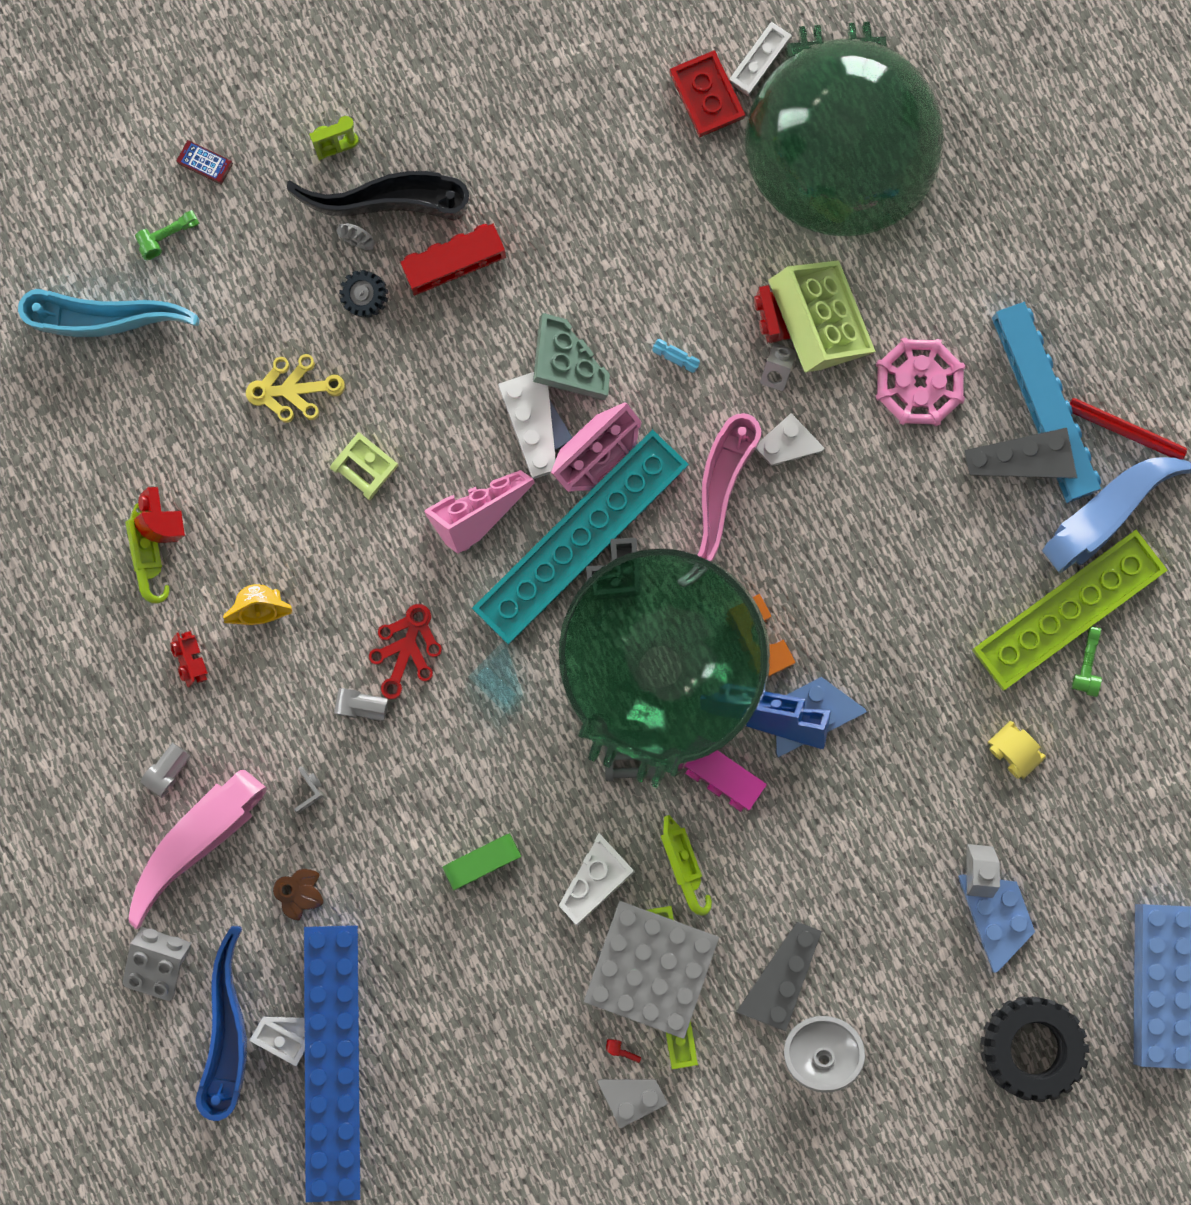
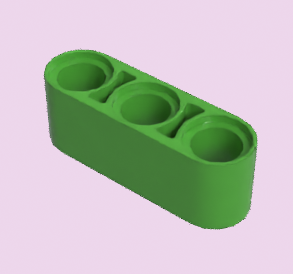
[442,833,522,891]

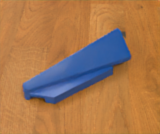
[701,685,831,749]

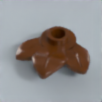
[273,869,323,921]

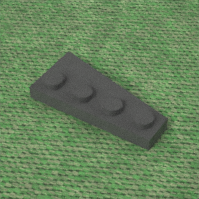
[965,428,1078,479]
[736,922,822,1031]

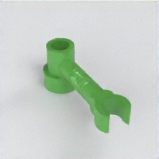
[135,210,199,260]
[1071,626,1102,697]

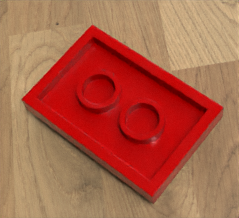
[669,50,745,138]

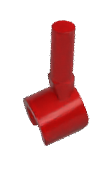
[606,1039,641,1063]

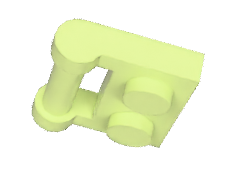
[330,432,399,500]

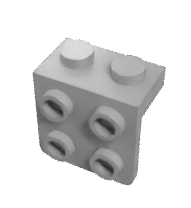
[123,927,191,1001]

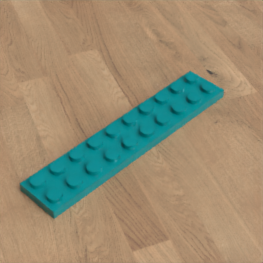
[472,429,689,645]

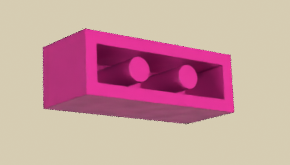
[683,740,767,812]

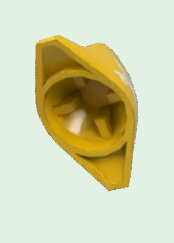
[223,584,292,625]

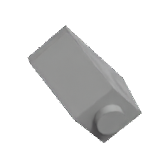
[966,844,1000,898]

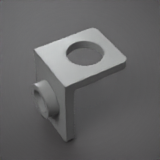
[760,343,797,391]
[294,766,324,813]

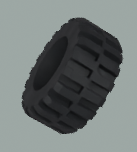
[980,996,1089,1102]

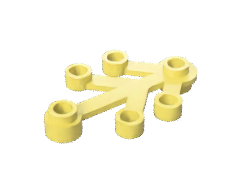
[246,354,345,423]

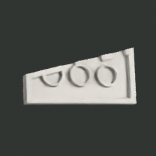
[498,372,556,479]

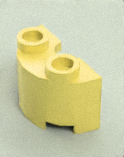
[988,721,1046,779]

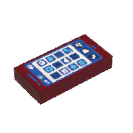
[176,140,233,185]

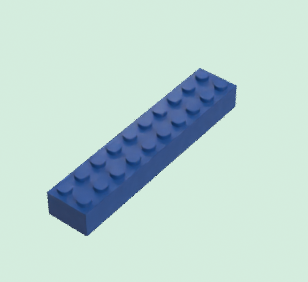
[304,925,360,1203]

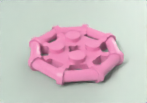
[875,337,966,427]

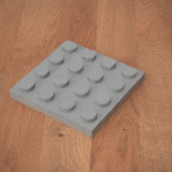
[584,901,719,1039]

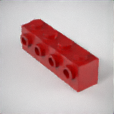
[400,223,506,296]

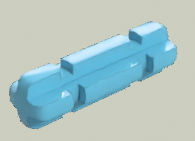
[652,339,700,373]

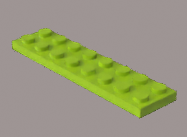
[972,529,1168,691]

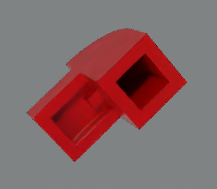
[134,487,185,543]

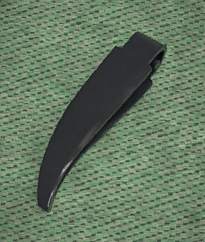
[287,171,469,221]

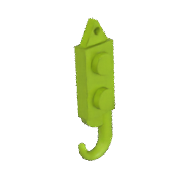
[125,503,170,604]
[661,815,712,916]

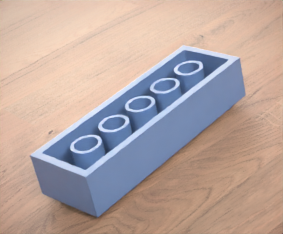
[1133,904,1191,1069]

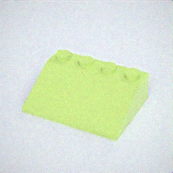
[768,260,876,372]

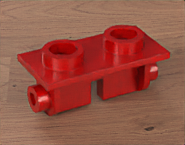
[170,631,208,687]

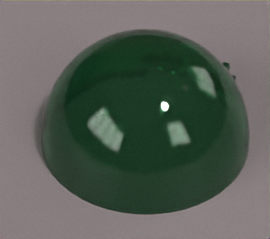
[745,21,944,236]
[559,549,771,788]

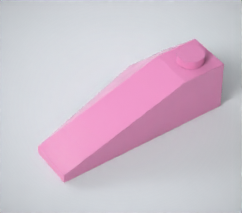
[424,470,535,554]

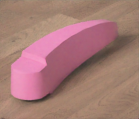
[678,413,761,585]
[129,770,267,929]

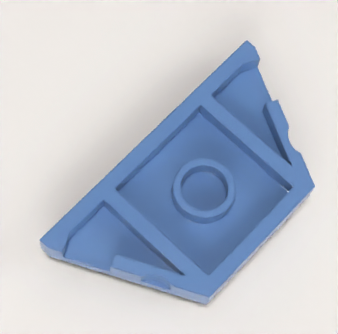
[776,677,867,757]
[958,874,1035,973]

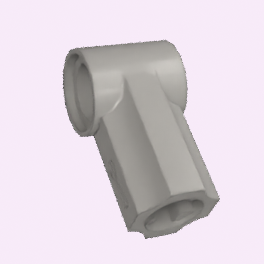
[334,688,388,721]
[140,742,191,798]

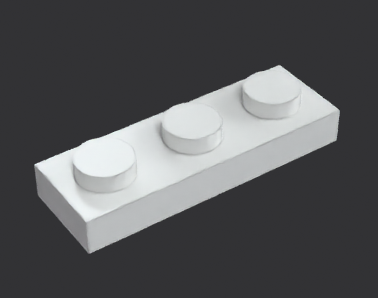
[729,22,792,96]

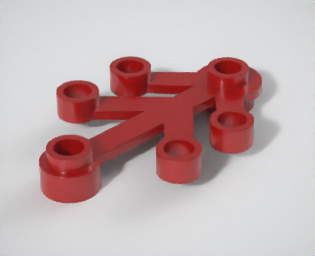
[369,604,442,700]

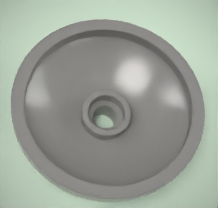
[784,1016,865,1093]

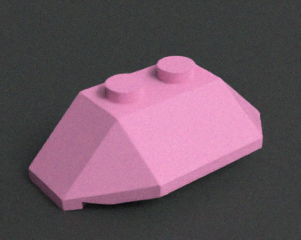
[551,403,641,492]

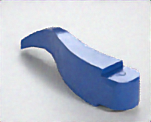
[196,926,247,1121]

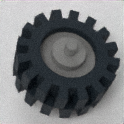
[339,270,389,318]

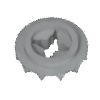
[336,223,375,250]

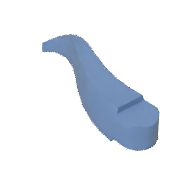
[1042,457,1191,573]

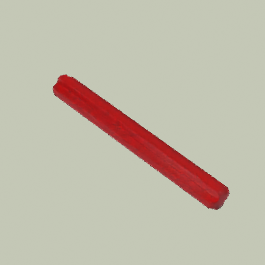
[1069,398,1187,460]

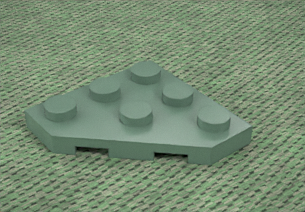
[533,313,610,401]

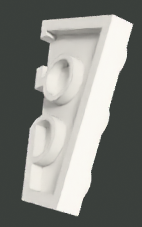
[559,833,635,926]

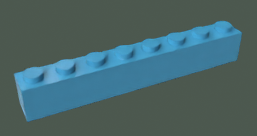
[992,301,1101,503]

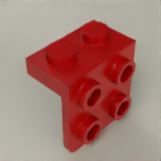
[754,285,791,344]

